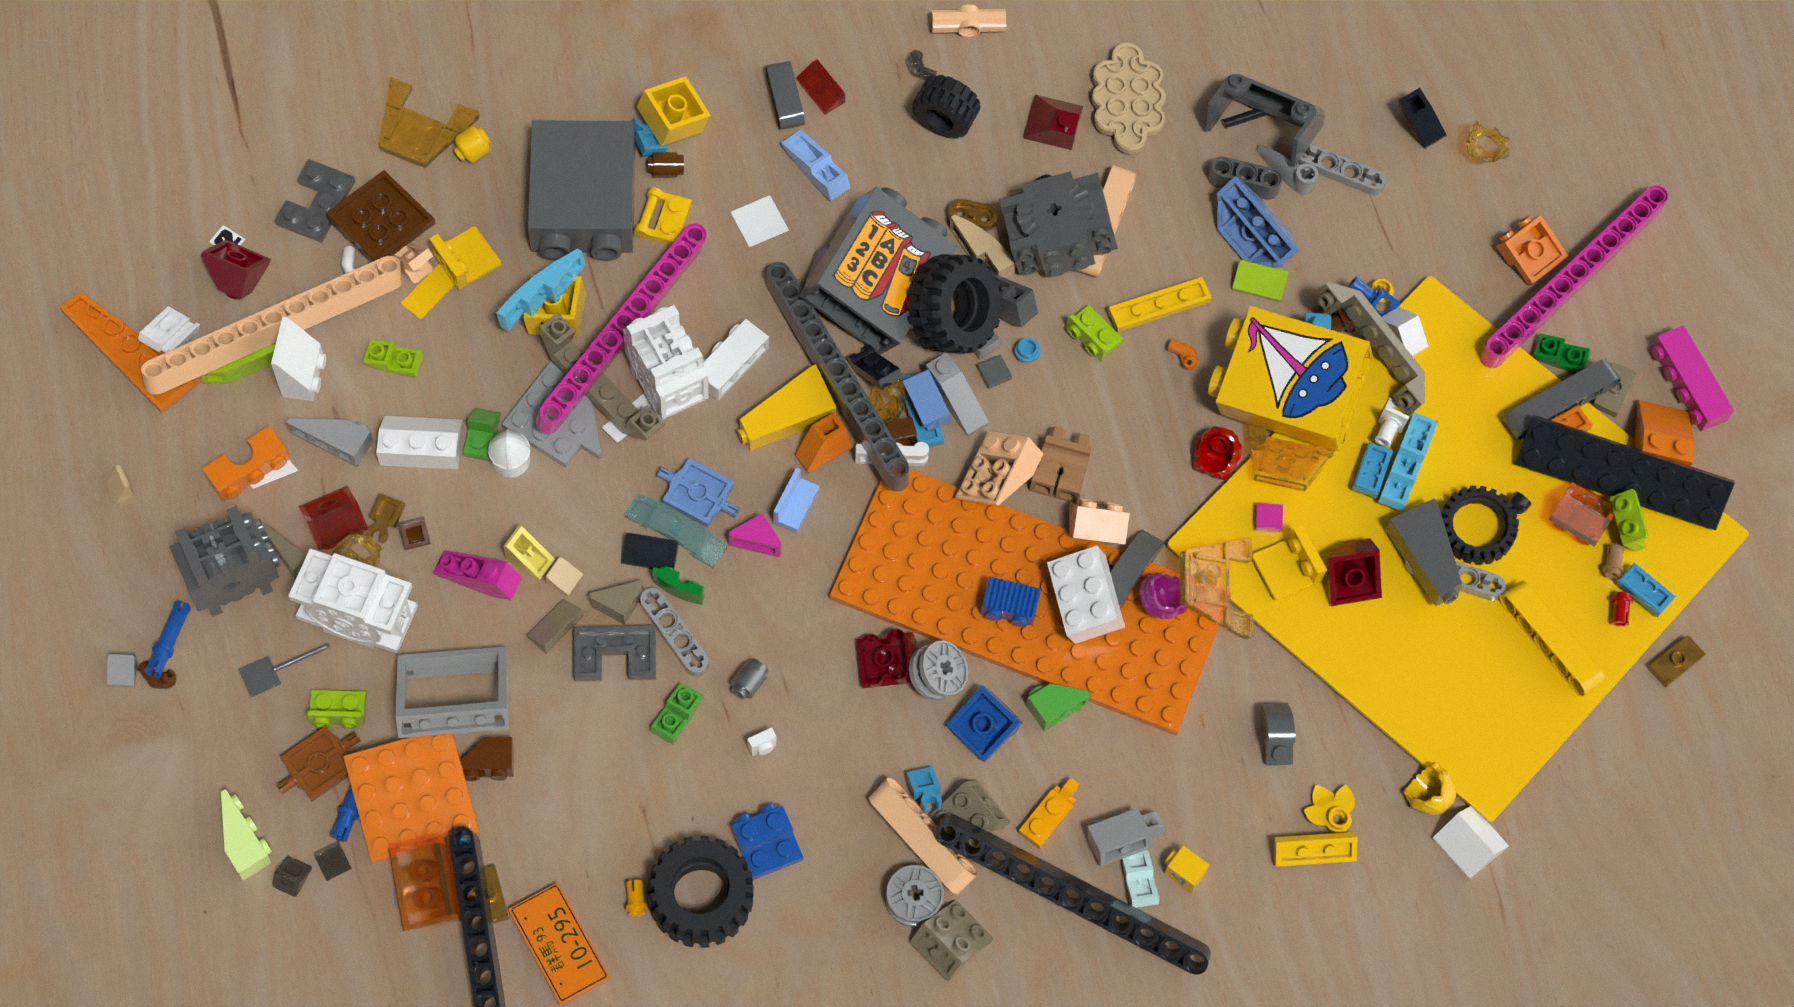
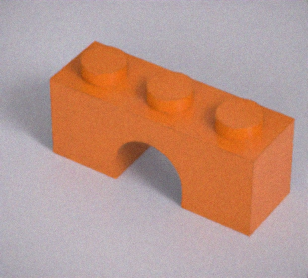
[202,426,290,502]

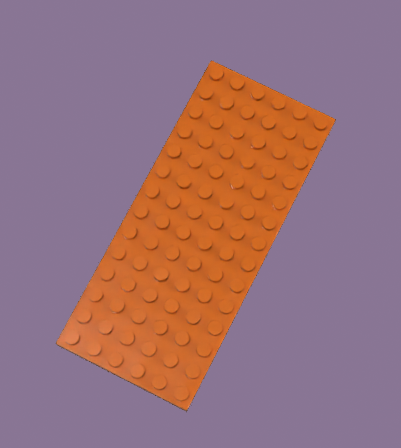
[829,469,1232,736]

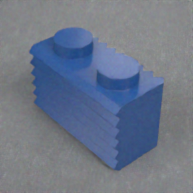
[981,577,1041,627]

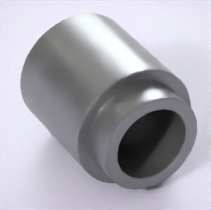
[730,658,769,699]

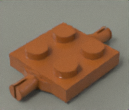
[276,726,361,802]

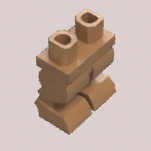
[1029,426,1092,503]

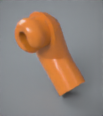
[1167,338,1199,370]

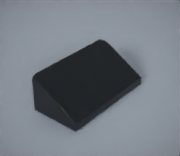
[622,533,679,569]

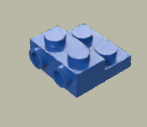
[732,804,804,880]

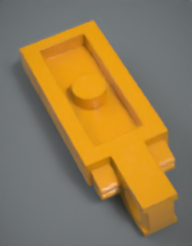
[1018,778,1079,849]

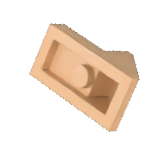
[393,243,433,284]

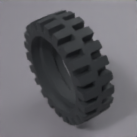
[1441,486,1519,565]

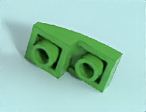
[650,682,703,745]

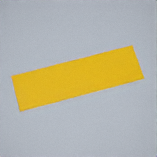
[400,263,455,319]

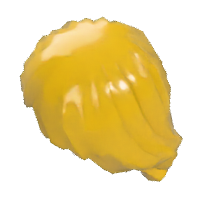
[1404,763,1456,815]

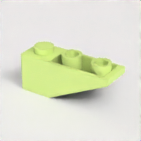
[221,789,272,881]

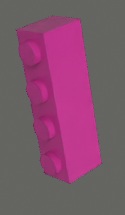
[1651,325,1734,432]

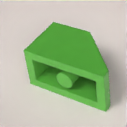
[1026,684,1091,731]

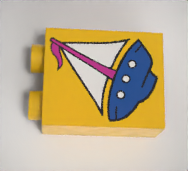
[1208,306,1373,451]

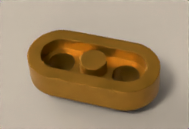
[948,199,998,231]

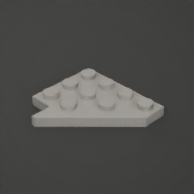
[502,360,602,468]

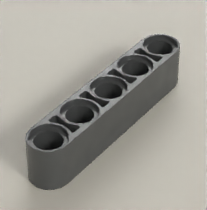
[1502,359,1621,440]

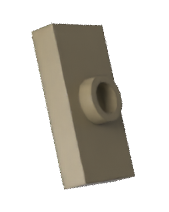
[1592,362,1636,417]

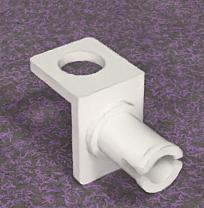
[1375,398,1409,447]

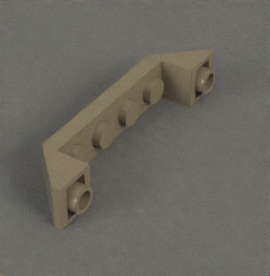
[1313,281,1425,416]
[539,313,665,440]

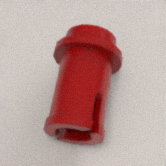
[1612,592,1633,627]

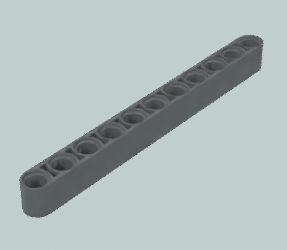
[767,262,910,491]

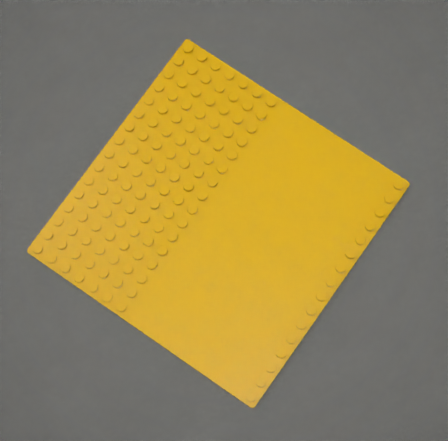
[1167,276,1749,822]

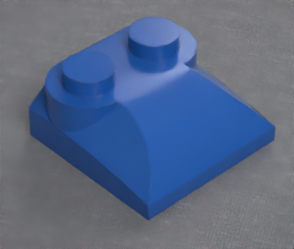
[946,686,1022,762]

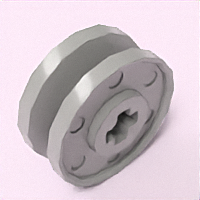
[909,640,969,700]
[885,865,944,927]

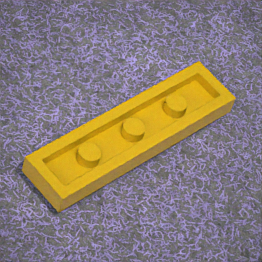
[1108,277,1212,333]

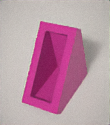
[729,514,781,557]

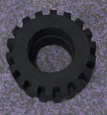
[912,75,981,139]

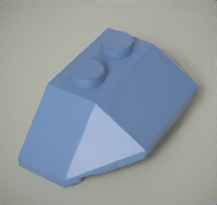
[1217,176,1300,267]

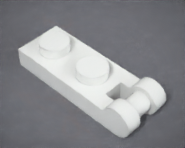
[855,442,929,466]

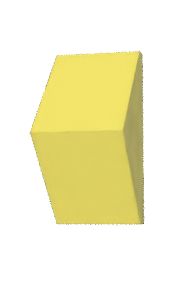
[503,525,555,580]

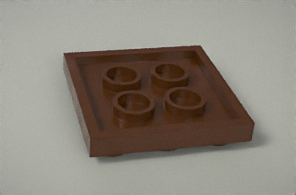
[326,170,435,262]

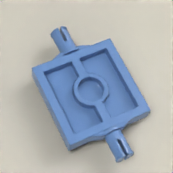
[657,458,740,527]

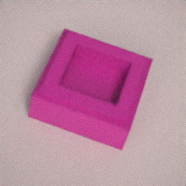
[1255,503,1283,532]

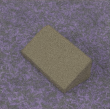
[526,599,583,654]

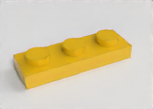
[1274,832,1358,867]

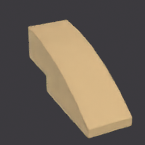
[949,215,1016,278]

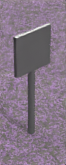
[238,643,330,698]

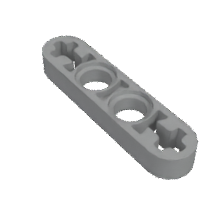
[1298,143,1386,195]
[1404,560,1506,601]
[640,588,709,677]

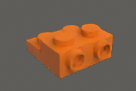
[1496,215,1569,285]

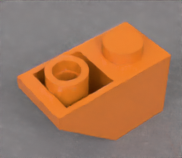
[796,412,853,473]

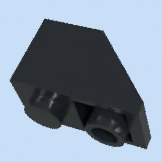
[1398,87,1447,149]

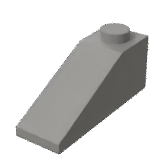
[925,352,989,437]
[286,418,373,467]

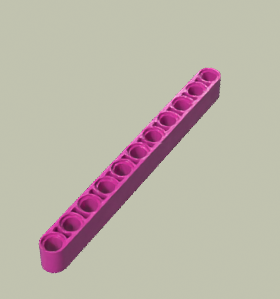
[1480,185,1668,368]
[536,223,707,434]

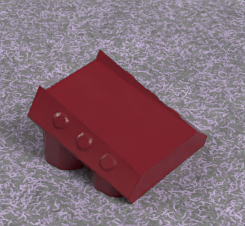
[857,628,917,688]

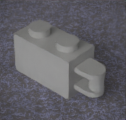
[1087,808,1166,866]

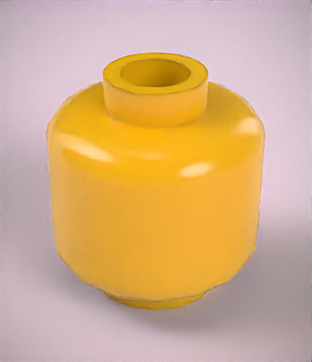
[453,126,492,163]

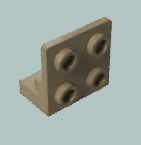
[929,780,1010,847]
[910,900,993,981]

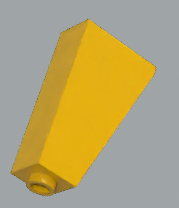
[737,364,837,451]

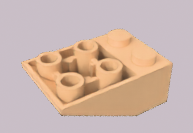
[956,431,1043,506]

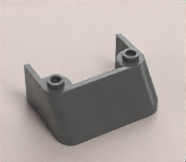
[1206,74,1325,167]

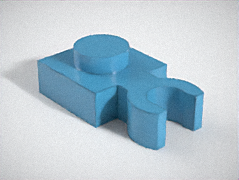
[633,117,668,156]
[906,766,942,813]

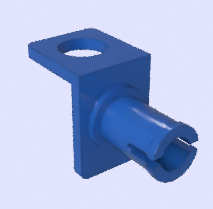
[1347,276,1400,317]

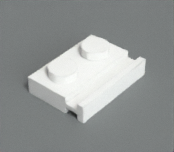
[138,306,200,353]

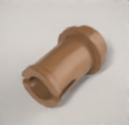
[1603,544,1624,579]

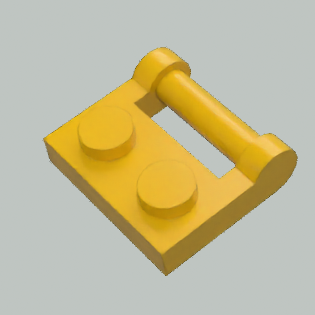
[634,187,692,246]

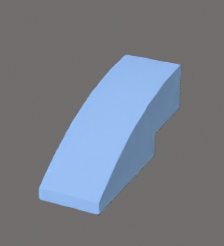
[781,130,850,201]

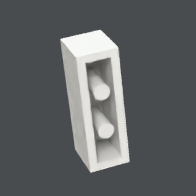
[703,319,769,401]

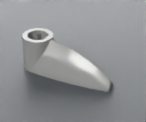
[1256,145,1319,195]

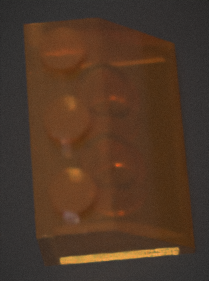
[388,837,461,931]

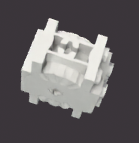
[623,305,709,420]
[288,549,418,654]

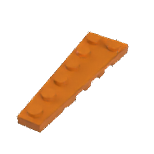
[60,292,202,413]

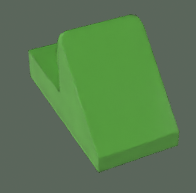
[463,408,501,461]

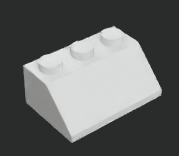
[376,416,463,470]

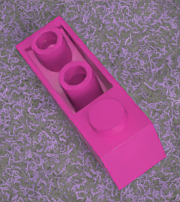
[433,550,522,600]

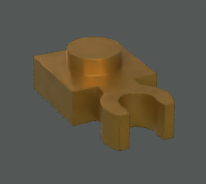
[366,493,406,544]

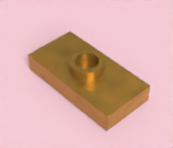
[1648,635,1706,687]
[468,865,509,924]

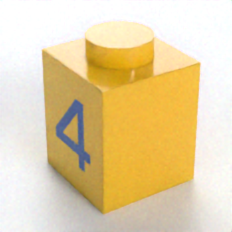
[1164,845,1210,893]

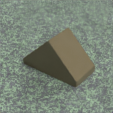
[589,580,643,625]

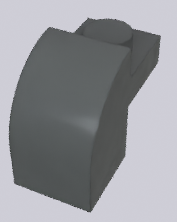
[1261,703,1296,766]

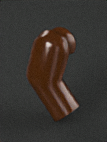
[137,661,176,689]

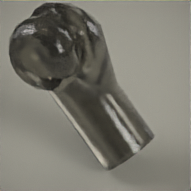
[907,50,937,80]

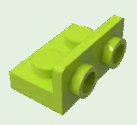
[1066,305,1124,361]
[1610,489,1648,552]
[307,690,367,729]

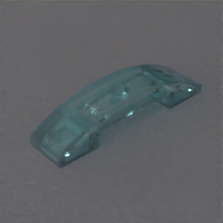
[624,494,727,568]

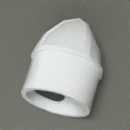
[488,429,531,478]

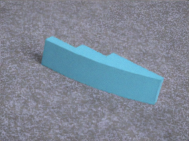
[496,249,586,331]
[1378,412,1438,512]

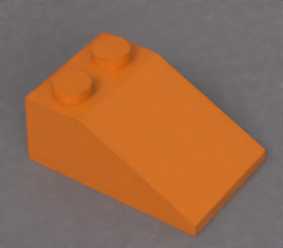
[1633,400,1694,466]

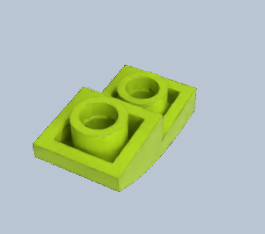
[363,340,424,378]

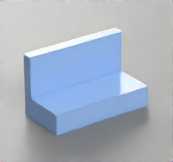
[773,468,820,534]

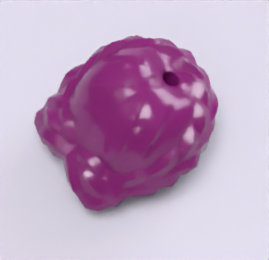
[1139,573,1188,619]

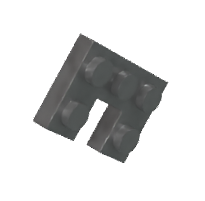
[275,159,355,243]
[574,625,656,682]

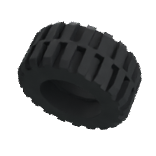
[907,254,1003,354]
[647,836,754,948]

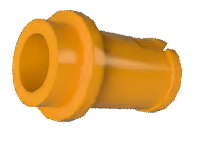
[625,879,647,917]

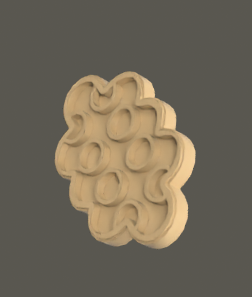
[1091,42,1166,154]

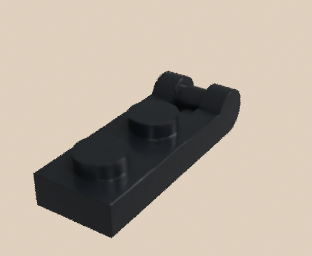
[847,345,903,389]

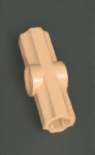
[931,4,1006,37]

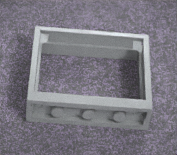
[395,646,509,738]

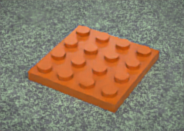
[343,734,480,863]

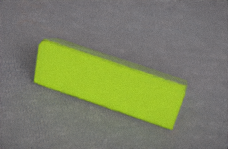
[1232,260,1289,302]

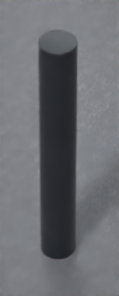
[1222,109,1270,129]

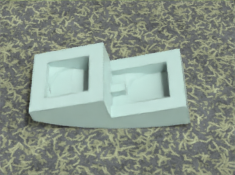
[1121,849,1159,908]

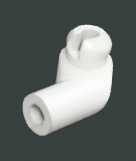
[341,246,357,274]

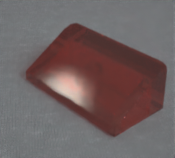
[796,59,845,115]

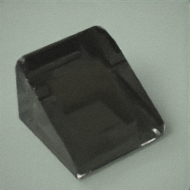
[313,841,352,881]
[272,856,312,897]

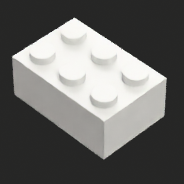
[1047,546,1125,644]

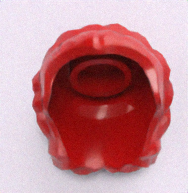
[1193,426,1242,480]

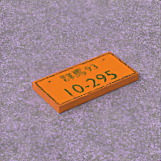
[508,883,610,1006]

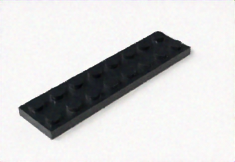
[1515,415,1735,530]

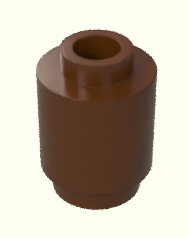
[648,152,684,178]

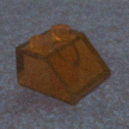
[1549,482,1614,547]

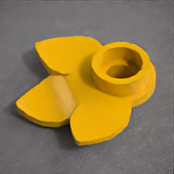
[1304,785,1355,833]

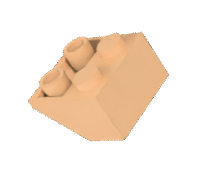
[1069,498,1130,544]

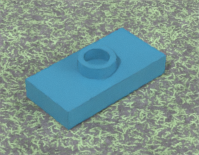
[1352,442,1393,498]
[1616,563,1676,618]

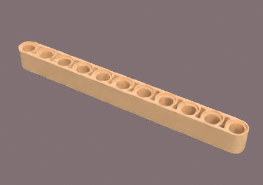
[141,256,403,395]

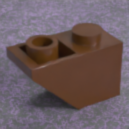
[461,737,514,781]

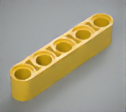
[1499,580,1605,696]

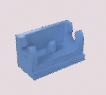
[903,369,951,431]

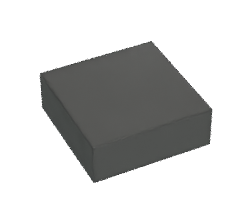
[977,355,1012,389]

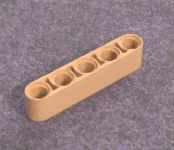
[1076,165,1137,277]
[869,777,978,894]

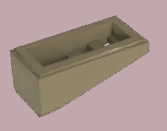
[264,525,307,579]

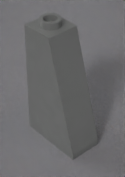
[1386,498,1462,607]

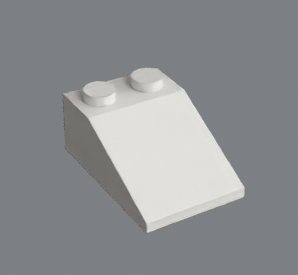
[271,316,327,401]

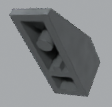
[993,274,1038,328]

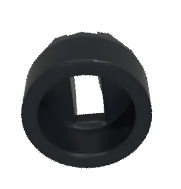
[1509,491,1532,514]

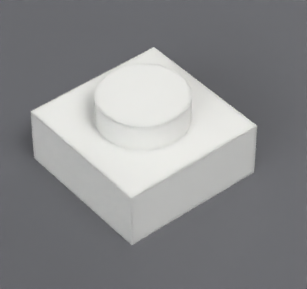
[747,728,777,756]

